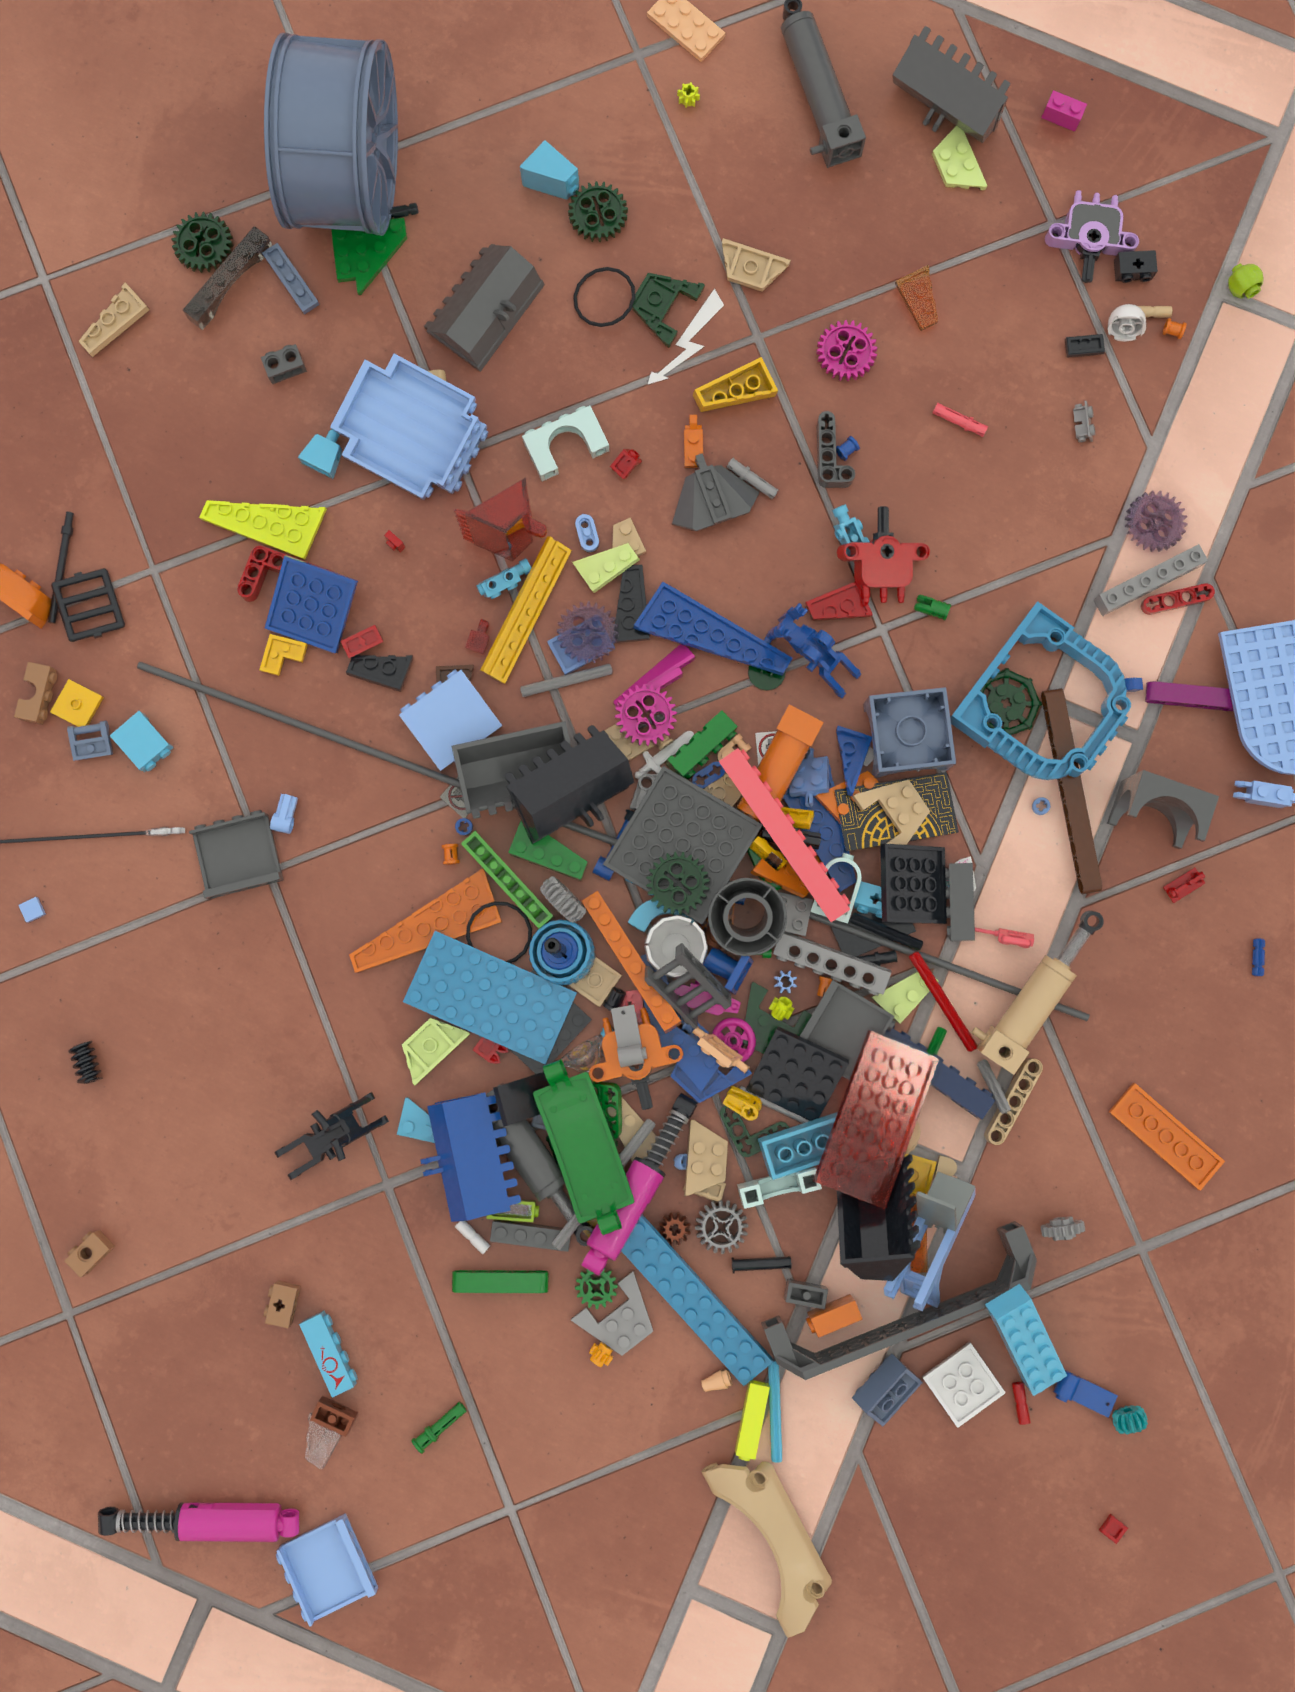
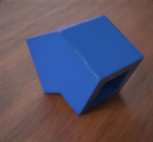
[1124,677,1143,692]

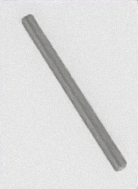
[552,1119,656,1250]

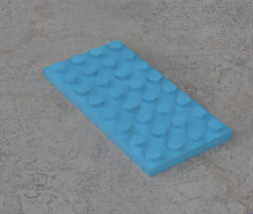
[403,931,577,1065]

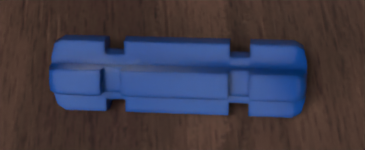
[1252,939,1265,976]

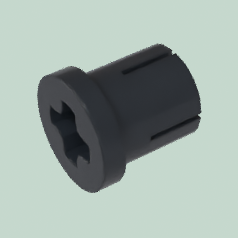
[602,987,626,1011]

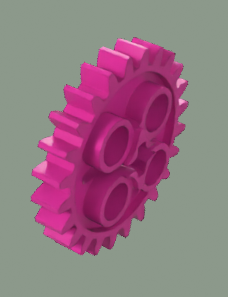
[816,320,877,381]
[615,684,677,746]

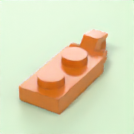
[684,415,703,468]

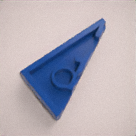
[836,726,872,796]

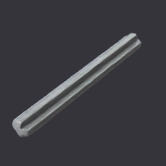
[520,664,613,697]

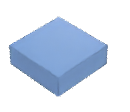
[18,897,46,923]

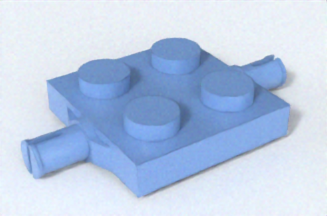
[789,748,829,807]

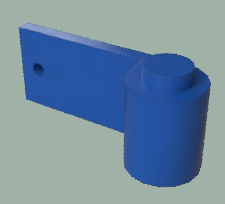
[1053,1370,1118,1418]

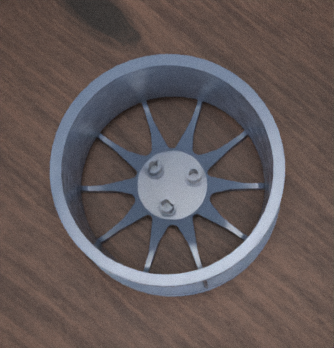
[264,32,398,236]

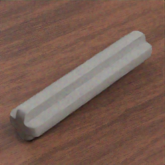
[977,1059,1011,1114]

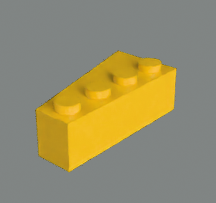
[693,357,778,412]

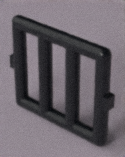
[51,568,125,642]

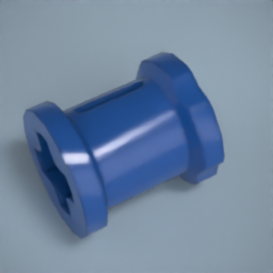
[836,436,860,461]

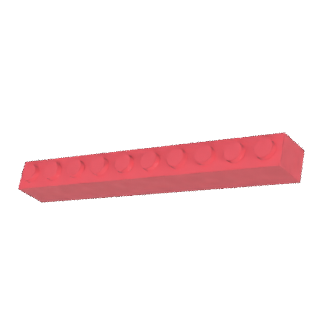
[719,748,850,922]

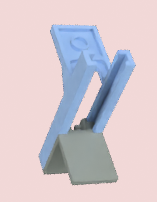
[884,1172,976,1311]

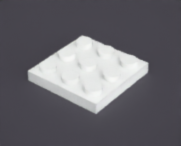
[922,1342,1005,1428]

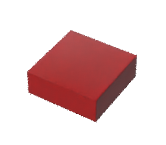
[1099,1514,1128,1544]

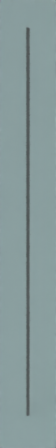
[137,662,1090,1021]

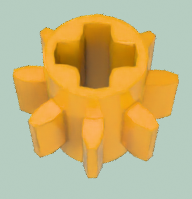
[589,1342,613,1367]

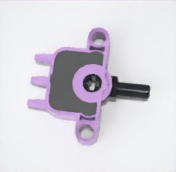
[1045,190,1139,283]

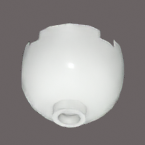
[1108,304,1146,342]

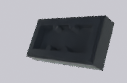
[1065,334,1105,357]

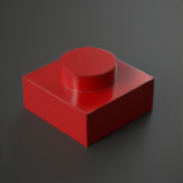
[384,530,405,553]

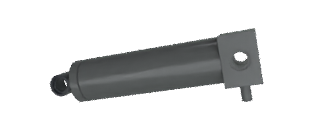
[781,0,866,168]

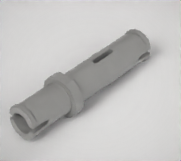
[726,458,779,500]

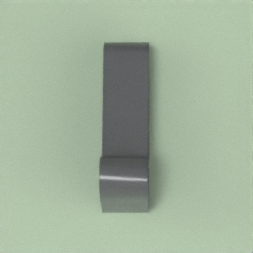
[816,411,855,488]

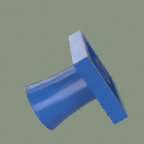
[703,947,754,995]

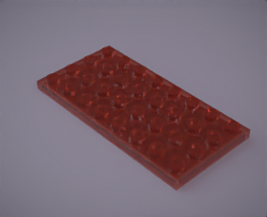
[813,1030,939,1209]

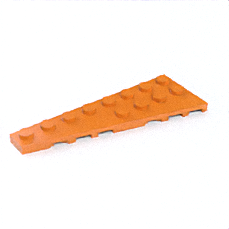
[349,868,502,973]

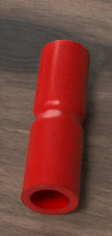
[1012,1381,1031,1425]

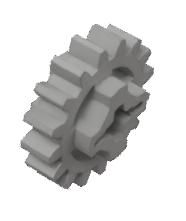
[1040,1216,1085,1241]

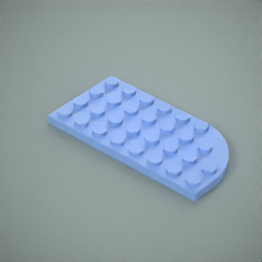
[1218,620,1295,775]

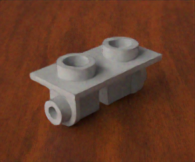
[1073,401,1095,443]

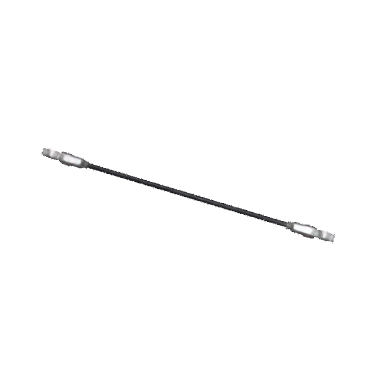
[0,827,185,844]

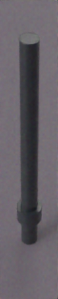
[48,512,74,624]

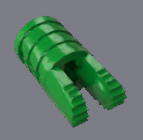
[914,595,951,620]

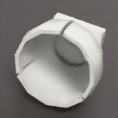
[644,915,708,978]

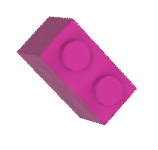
[1041,90,1087,132]

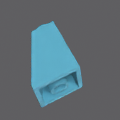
[520,140,579,200]

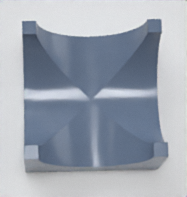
[863,687,956,778]

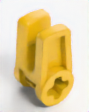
[723,1086,762,1120]

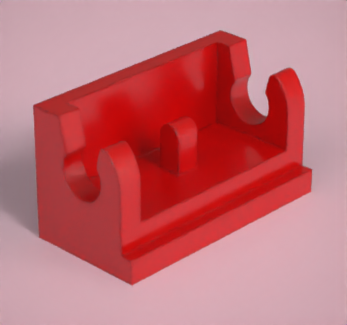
[340,625,383,658]

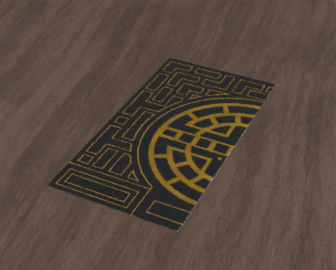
[834,772,959,851]

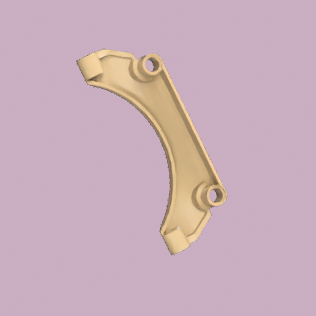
[702,1461,832,1638]

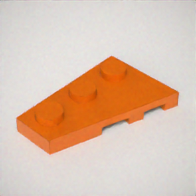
[814,771,879,824]

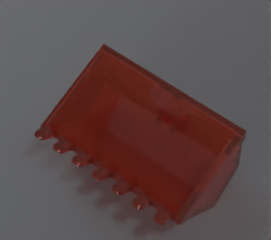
[454,478,547,562]

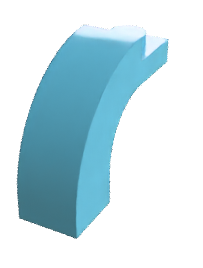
[628,899,696,933]

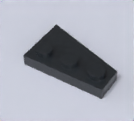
[346,655,413,692]

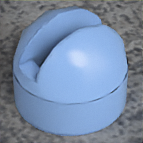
[673,1154,687,1170]

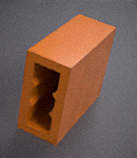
[806,1294,863,1338]

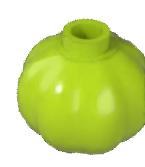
[1228,263,1264,299]

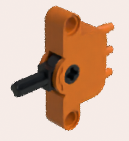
[589,1008,684,1110]

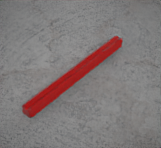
[909,952,978,1052]

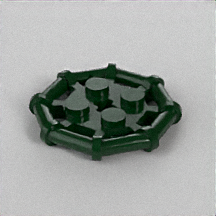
[980,668,1042,736]

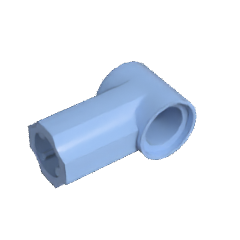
[270,794,298,834]

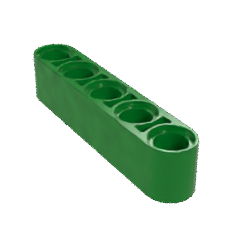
[452,1270,549,1293]

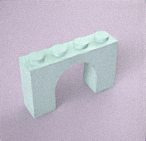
[522,405,609,481]
[737,1166,822,1209]

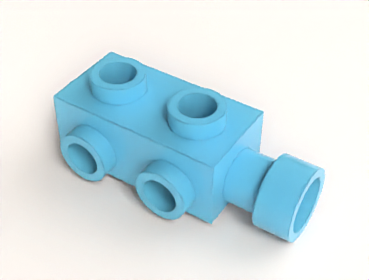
[832,504,870,556]
[476,558,531,599]

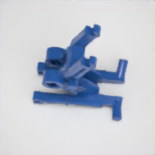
[763,603,861,698]

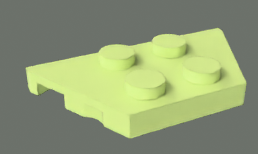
[932,126,987,190]
[402,1018,470,1085]

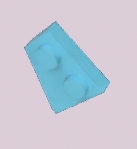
[397,1097,435,1143]

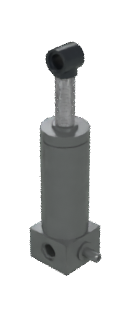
[486,1083,594,1246]

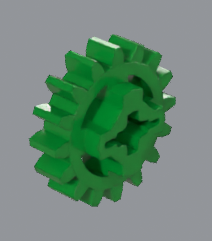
[575,1268,618,1309]

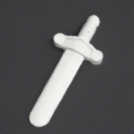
[634,731,694,779]

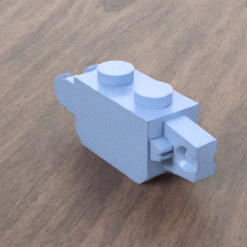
[1233,781,1295,808]

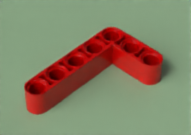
[237,546,334,602]

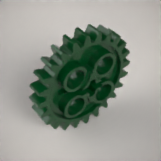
[568,181,628,242]
[171,212,234,273]
[646,852,710,915]

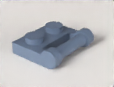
[67,720,113,761]

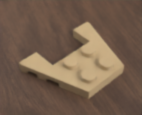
[852,780,930,845]

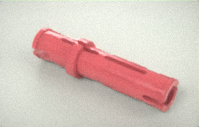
[932,403,988,437]

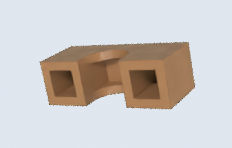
[14,662,57,725]

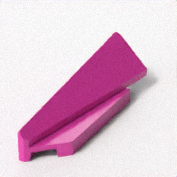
[613,644,695,713]

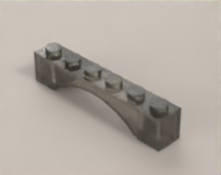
[183,226,273,330]

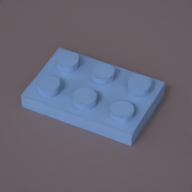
[547,615,615,675]

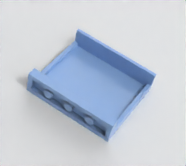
[399,669,502,771]
[276,1513,379,1627]

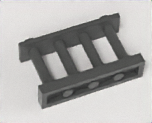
[644,943,731,1030]

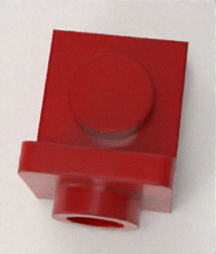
[610,449,642,479]

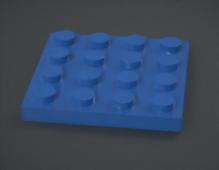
[265,555,358,653]

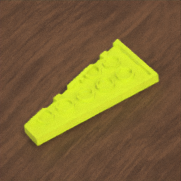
[199,500,327,560]

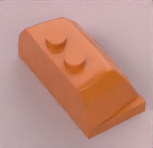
[0,563,52,629]

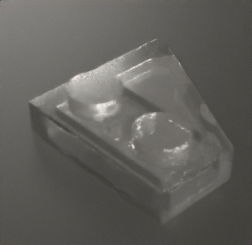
[305,1413,342,1470]

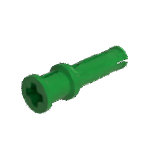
[411,1401,467,1454]

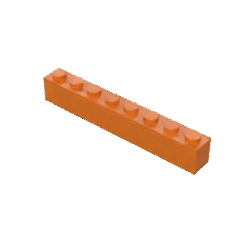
[582,891,682,1034]

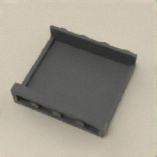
[189,810,284,899]
[800,980,896,1085]

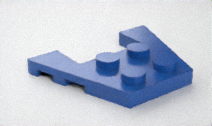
[670,1023,752,1103]

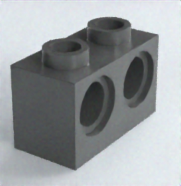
[261,344,307,384]

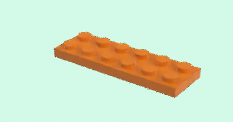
[1109,1083,1225,1191]

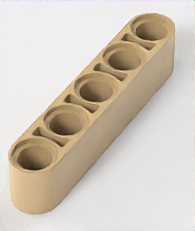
[984,1058,1043,1145]

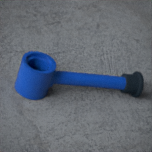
[592,809,635,881]

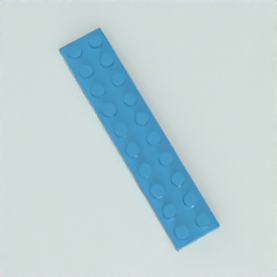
[622,1214,773,1386]

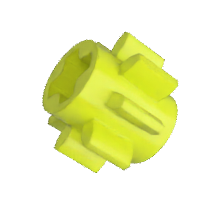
[677,82,700,108]
[769,997,795,1020]

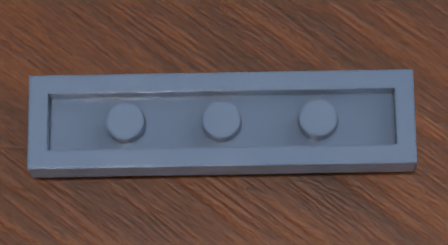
[262,243,320,314]

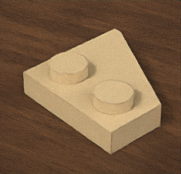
[612,518,646,556]

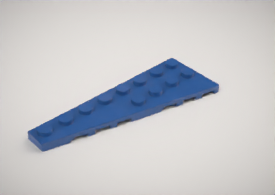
[633,582,793,676]

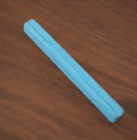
[768,1361,782,1463]

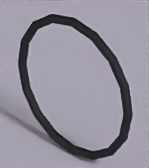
[573,267,636,327]
[466,901,532,963]

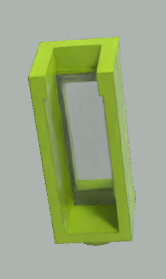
[486,1199,539,1222]

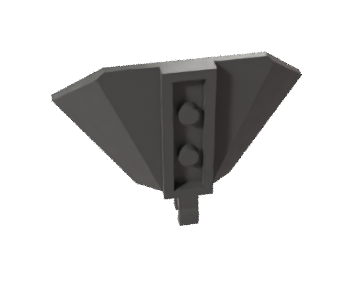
[672,453,760,531]

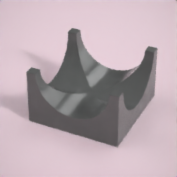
[1107,770,1219,849]

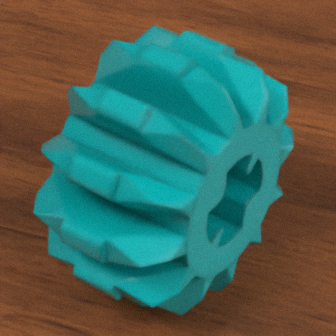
[1112,1405,1148,1435]

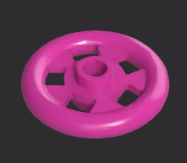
[712,1018,756,1062]

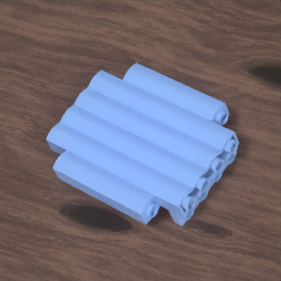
[330,354,488,500]

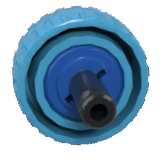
[529,919,596,986]

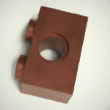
[310,1396,358,1437]

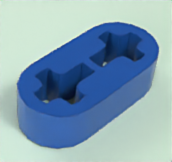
[692,762,725,789]

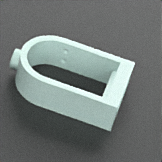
[811,853,862,924]

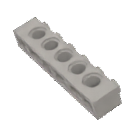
[1094,544,1208,616]
[773,932,891,996]

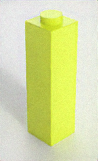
[735,1380,770,1461]

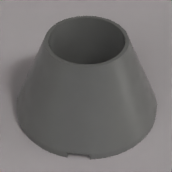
[708,878,787,956]

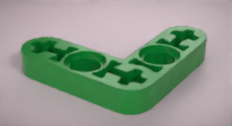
[592,1081,622,1139]

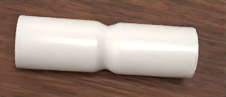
[455,1221,491,1254]

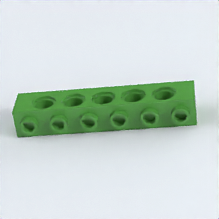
[461,831,554,929]

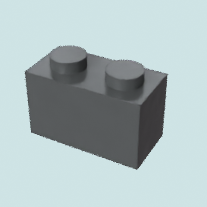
[784,1279,828,1310]

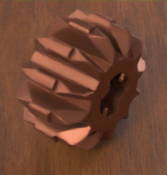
[659,1212,691,1246]

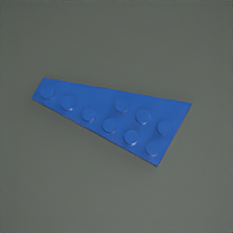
[783,765,856,892]

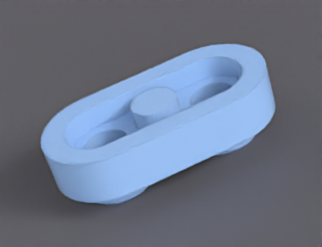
[575,514,599,552]

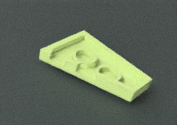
[572,543,640,593]
[870,971,939,1024]

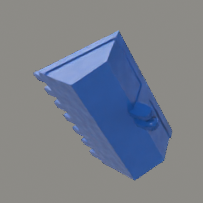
[420,1092,521,1222]

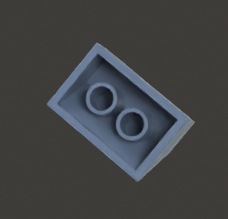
[852,1353,923,1426]

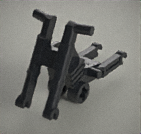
[274,1092,389,1181]

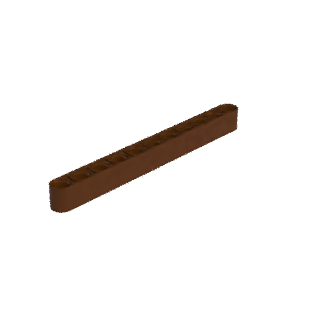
[1041,688,1102,895]

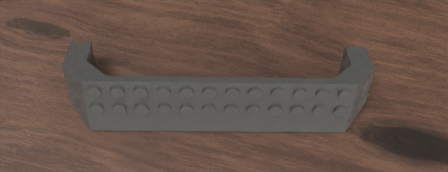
[761,1221,1037,1380]

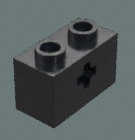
[1114,250,1158,283]

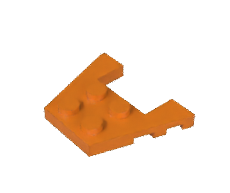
[750,855,821,898]

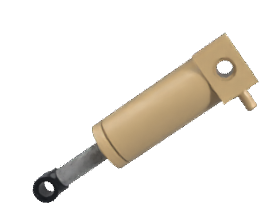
[972,911,1104,1075]

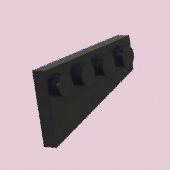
[612,565,650,643]

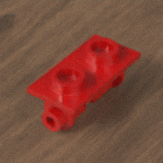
[1163,867,1205,903]

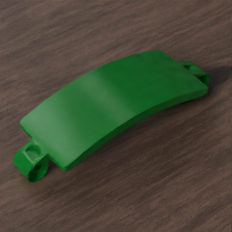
[533,1059,635,1236]

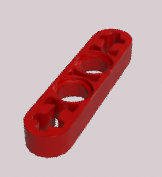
[1141,583,1215,615]

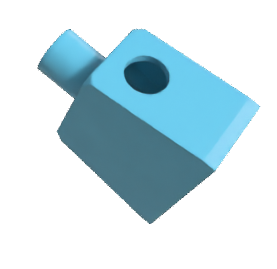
[298,430,342,479]

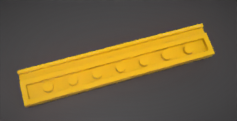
[480,536,572,684]

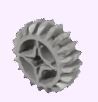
[540,876,586,923]
[695,1200,748,1254]

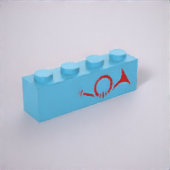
[299,1310,358,1398]

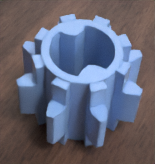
[774,970,797,993]

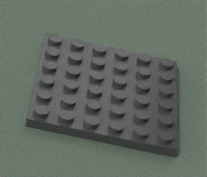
[603,766,763,925]

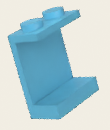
[110,711,174,772]

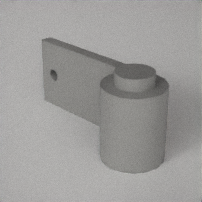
[611,1005,648,1068]

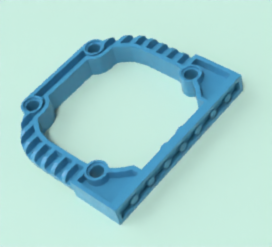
[950,601,1131,780]

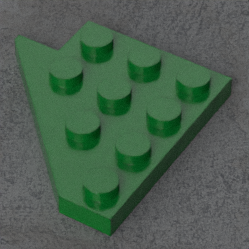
[331,218,407,295]

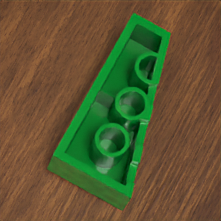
[666,710,738,780]
[508,821,588,881]

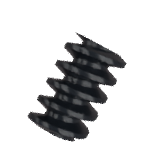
[68,1041,103,1084]

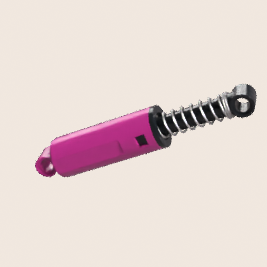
[581,1093,698,1276]
[98,1502,299,1542]

